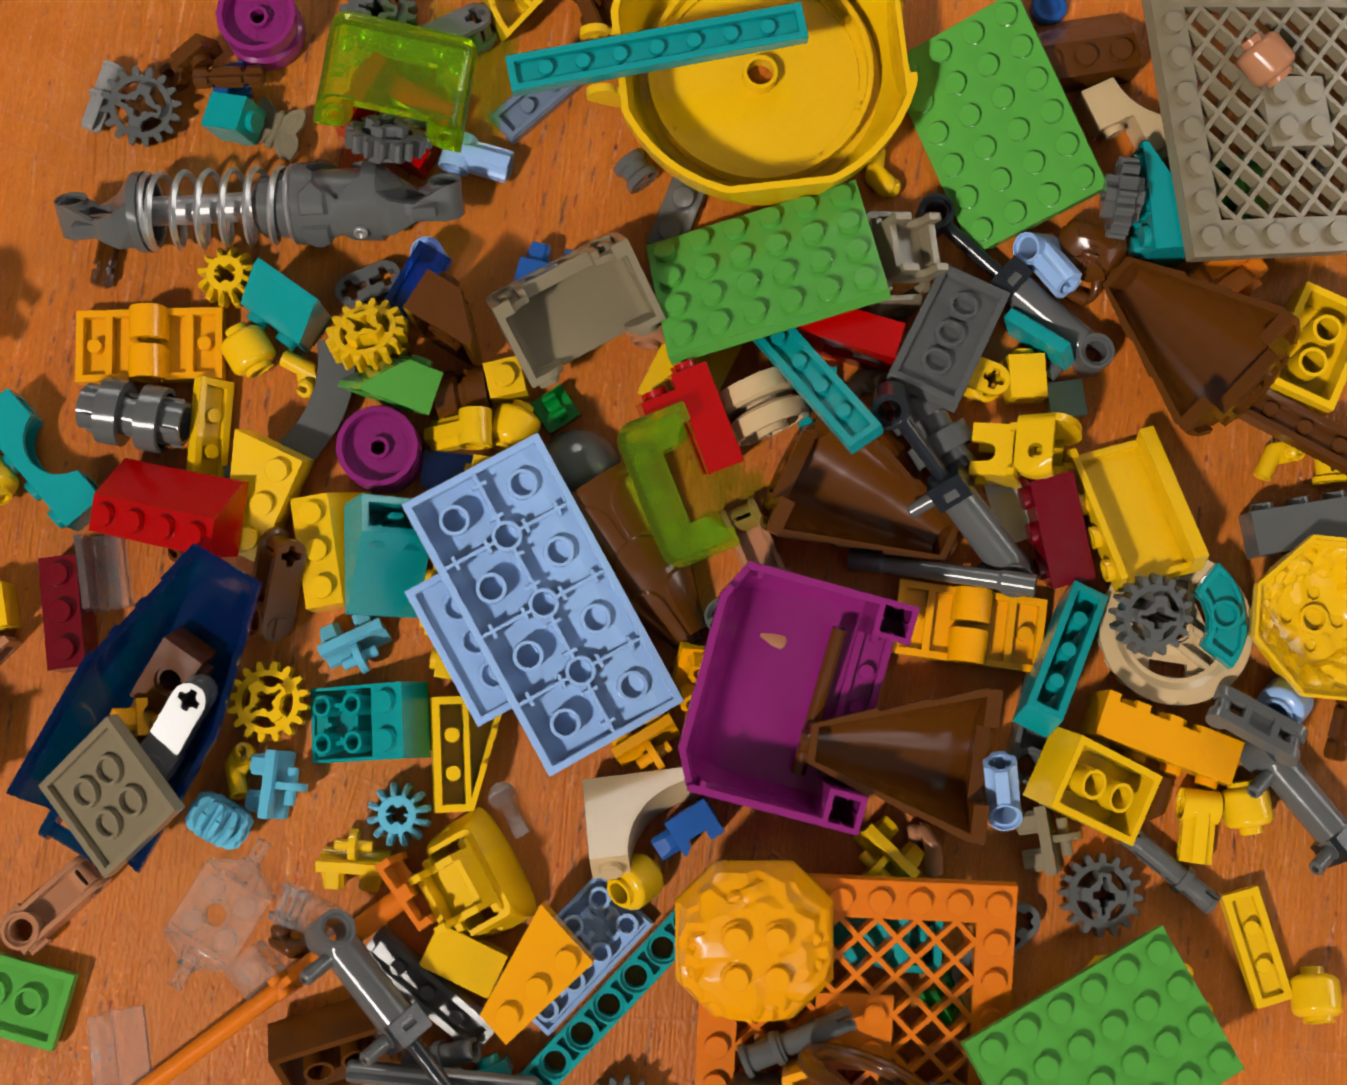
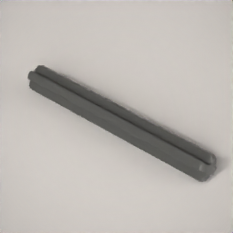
[345,1059,540,1085]

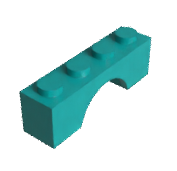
[0,388,99,532]

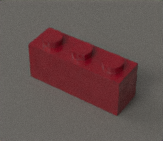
[1017,465,1096,589]
[38,554,100,673]

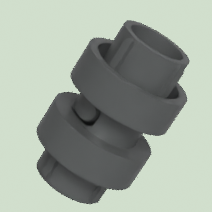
[76,377,192,454]
[888,393,977,472]

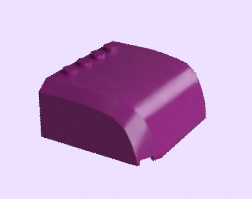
[678,561,920,836]

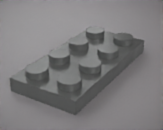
[885,265,1011,413]

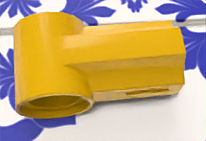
[424,406,492,454]
[1175,787,1223,865]

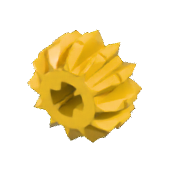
[197,246,253,309]

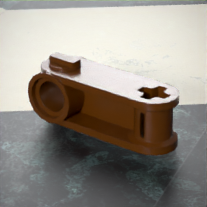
[243,527,306,642]

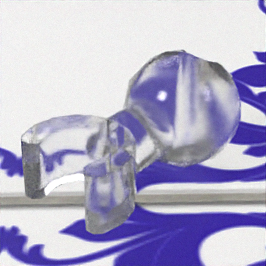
[488,781,530,839]

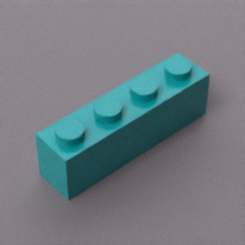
[1012,580,1109,738]

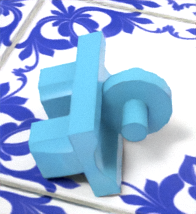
[316,615,393,674]
[245,749,308,820]

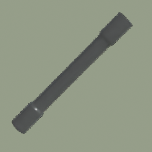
[847,548,1038,597]

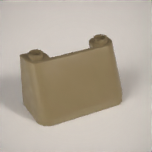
[485,232,666,388]

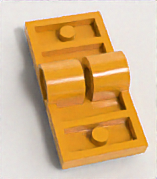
[75,303,226,385]
[891,579,1048,673]

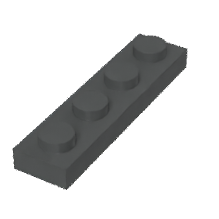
[366,925,494,1048]

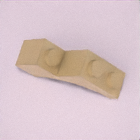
[1073,77,1215,162]

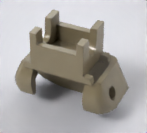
[859,211,949,321]

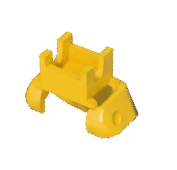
[969,412,1083,489]
[407,807,537,938]

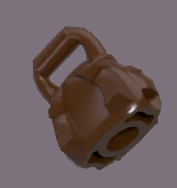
[1058,218,1127,306]

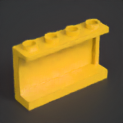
[1062,425,1209,594]

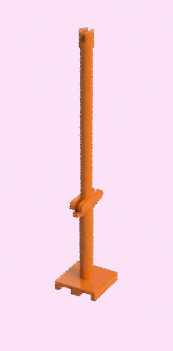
[134,851,437,1085]

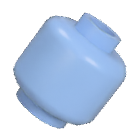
[1257,676,1314,724]

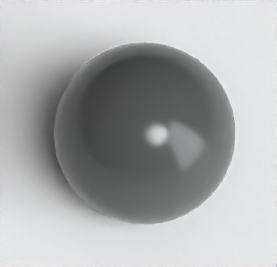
[545,429,621,493]

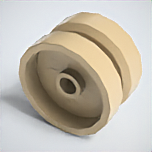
[719,367,809,447]

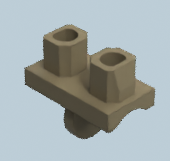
[1017,804,1082,876]

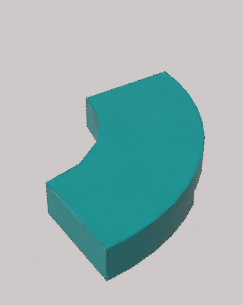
[1191,562,1248,669]

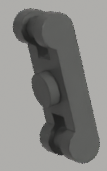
[1205,685,1308,767]

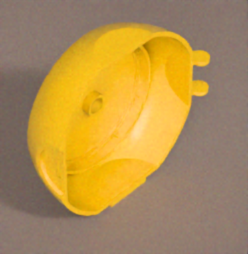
[579,0,918,205]

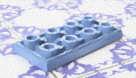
[496,877,654,1036]

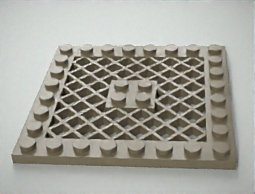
[1142,0,1347,262]

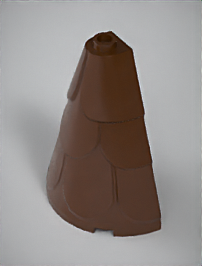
[1102,257,1300,436]
[760,410,959,561]
[571,451,706,648]
[798,688,1004,845]

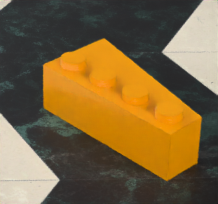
[1078,690,1245,790]

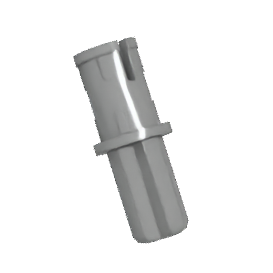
[81,60,125,133]

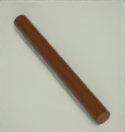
[791,626,847,776]

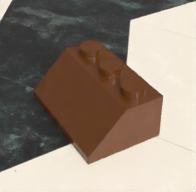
[1034,13,1142,93]
[403,269,483,367]
[267,998,402,1085]

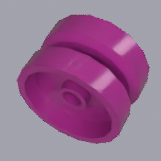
[216,0,306,72]
[336,406,425,495]

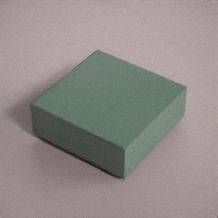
[1045,378,1088,418]

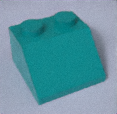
[240,257,332,353]

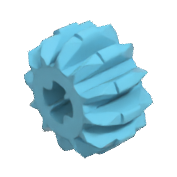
[367,782,432,847]
[185,791,254,850]

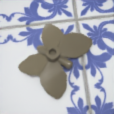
[237,97,307,161]

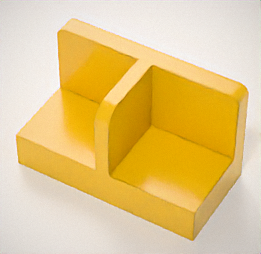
[420,924,512,998]

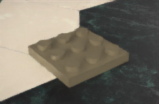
[38,713,185,878]

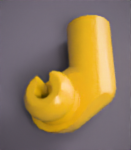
[865,148,901,198]
[279,350,318,399]
[1253,440,1305,481]
[224,742,256,800]

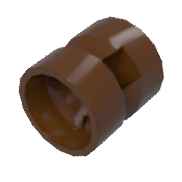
[434,366,491,420]

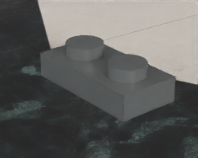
[647,177,705,245]

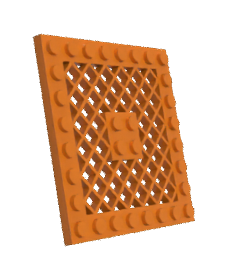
[695,869,1018,1085]

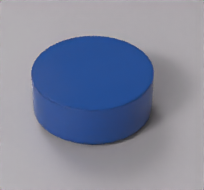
[1029,0,1067,26]

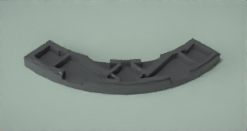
[223,340,356,478]

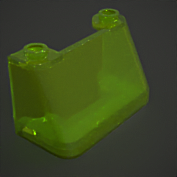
[313,11,477,153]
[617,401,741,568]

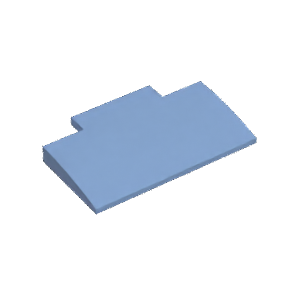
[401,433,684,776]

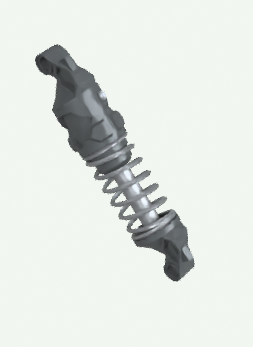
[53,159,465,253]

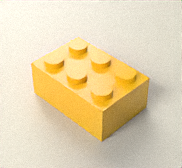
[1269,281,1347,416]
[1023,727,1163,846]

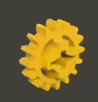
[325,298,408,373]
[227,661,311,743]

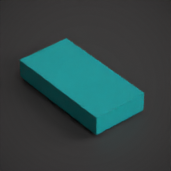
[1003,308,1074,371]

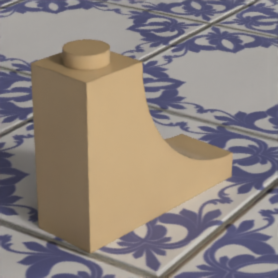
[582,767,699,880]

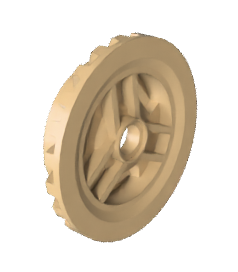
[1097,559,1253,706]

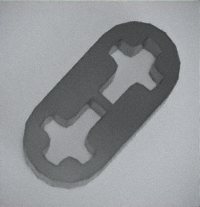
[335,260,404,309]

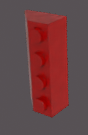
[89,458,249,558]

